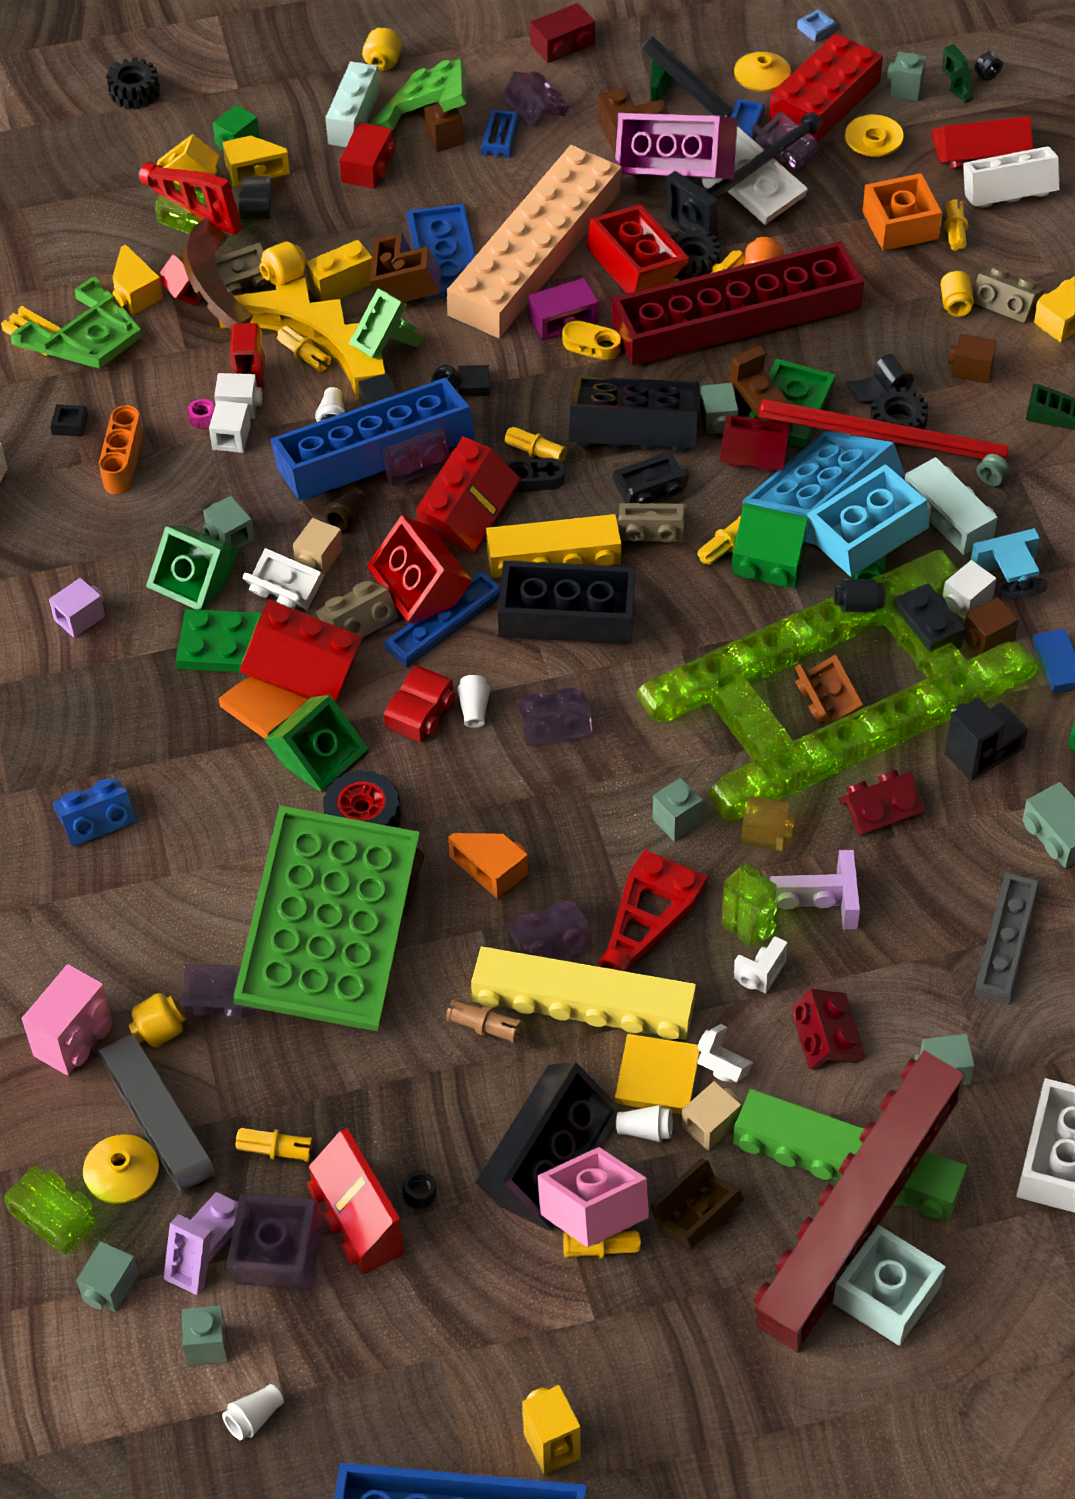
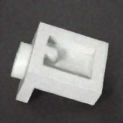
[734,936,787,994]

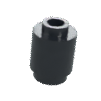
[834,579,886,613]

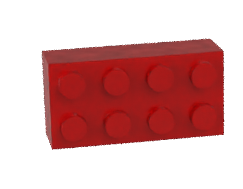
[769,33,883,143]

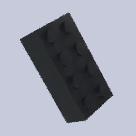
[498,561,636,644]

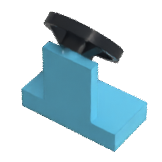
[970,528,1047,599]

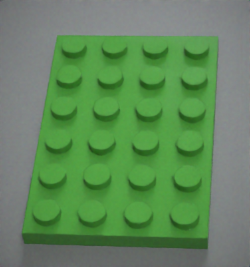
[233,805,419,1032]

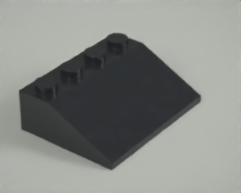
[569,376,700,451]

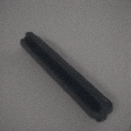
[642,36,733,117]

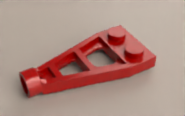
[139,162,243,235]
[599,849,708,972]

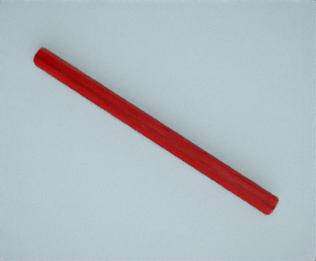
[759,399,1009,461]

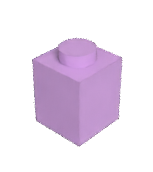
[49,578,105,638]

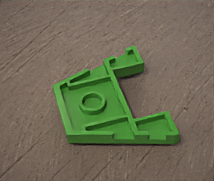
[369,58,467,130]
[11,276,142,369]

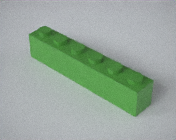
[733,1089,967,1221]

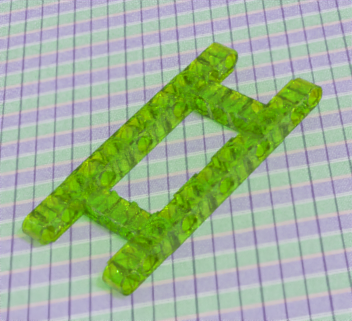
[636,550,1039,821]

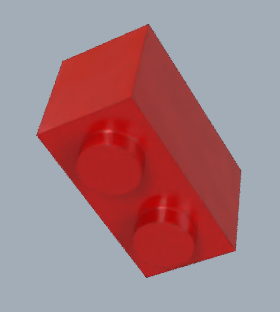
[339,122,396,189]

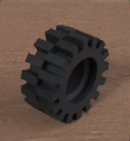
[106,58,160,109]
[671,228,721,280]
[870,387,929,446]

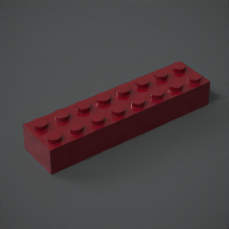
[612,241,864,366]
[754,1050,964,1353]

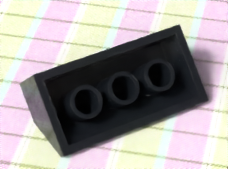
[475,1062,623,1230]

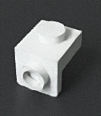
[697,1024,753,1083]

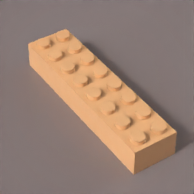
[447,145,622,338]

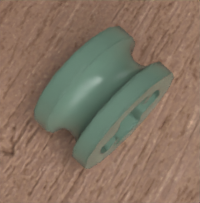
[976,454,1009,486]

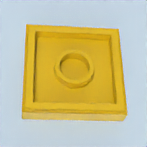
[615,1034,700,1115]

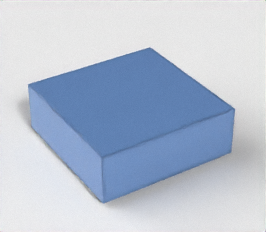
[797,9,837,42]

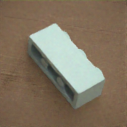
[326,61,380,147]
[905,457,997,555]

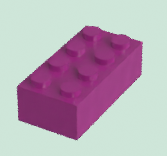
[615,113,738,180]

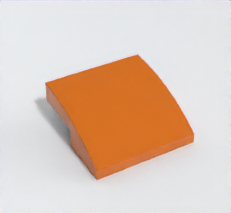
[219,676,309,739]

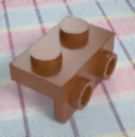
[795,654,867,731]

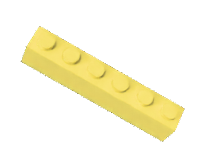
[471,946,696,1040]

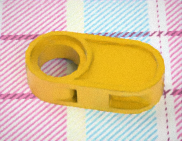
[562,321,621,360]

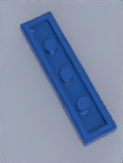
[384,570,500,668]

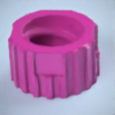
[188,398,215,429]

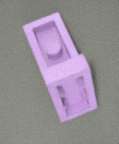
[768,850,860,930]
[164,1192,249,1295]

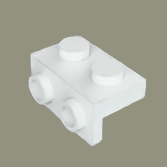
[242,548,324,610]

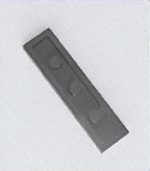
[973,872,1040,1005]

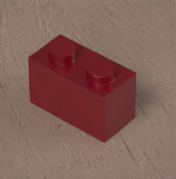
[530,3,595,63]
[719,414,790,472]

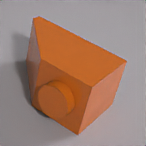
[448,833,528,899]

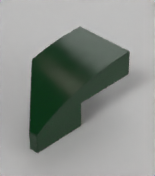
[942,44,972,103]

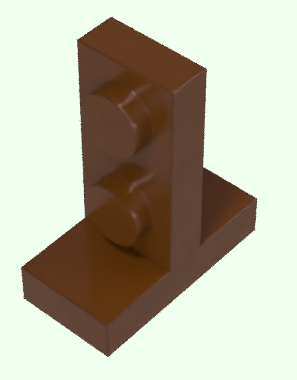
[729,345,790,423]

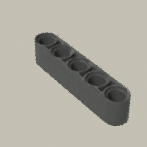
[98,1034,215,1193]

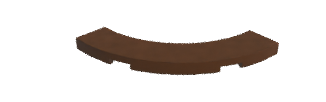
[183,218,254,331]

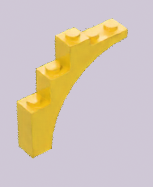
[219,278,385,399]

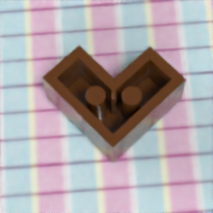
[598,87,670,155]
[370,232,442,302]

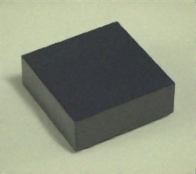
[458,365,489,396]
[50,404,88,437]

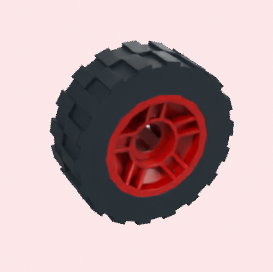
[323,770,401,827]

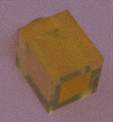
[741,796,795,851]

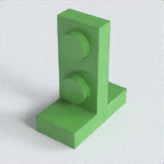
[349,288,424,359]

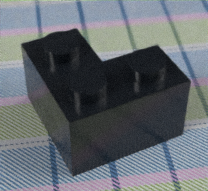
[945,697,1028,781]

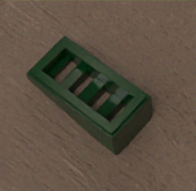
[650,51,675,102]
[1026,383,1075,430]

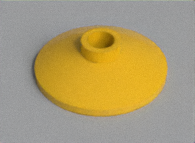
[734,52,791,92]
[845,115,903,157]
[83,1134,159,1204]

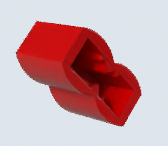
[230,323,265,391]
[384,665,456,743]

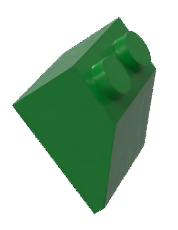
[731,503,809,589]
[146,525,239,610]
[264,695,369,791]

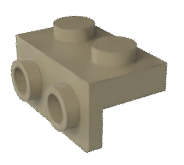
[215,242,270,296]
[973,266,1045,322]
[619,503,684,542]
[316,581,398,638]

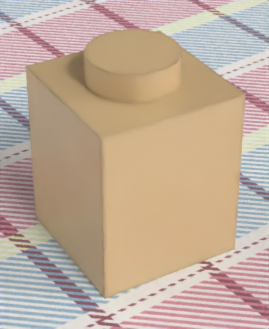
[293,518,343,576]
[682,1081,741,1151]

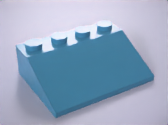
[743,431,905,545]

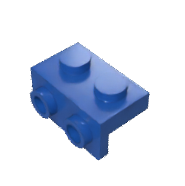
[52,778,136,846]

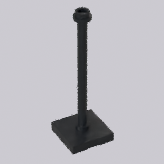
[667,112,822,237]

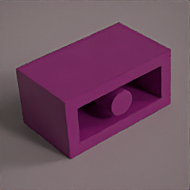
[528,278,598,341]

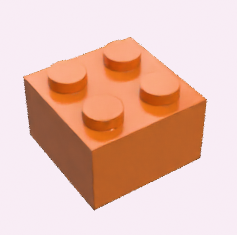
[862,173,942,251]

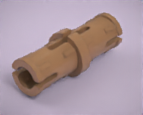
[446,999,523,1043]

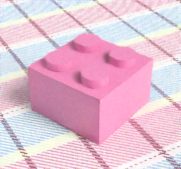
[22,964,113,1076]
[538,1147,649,1248]

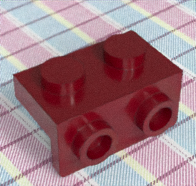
[839,769,925,835]
[791,988,865,1070]

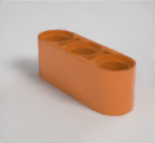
[99,405,143,495]

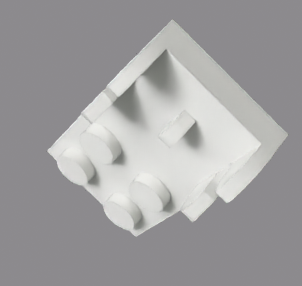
[702,116,808,225]

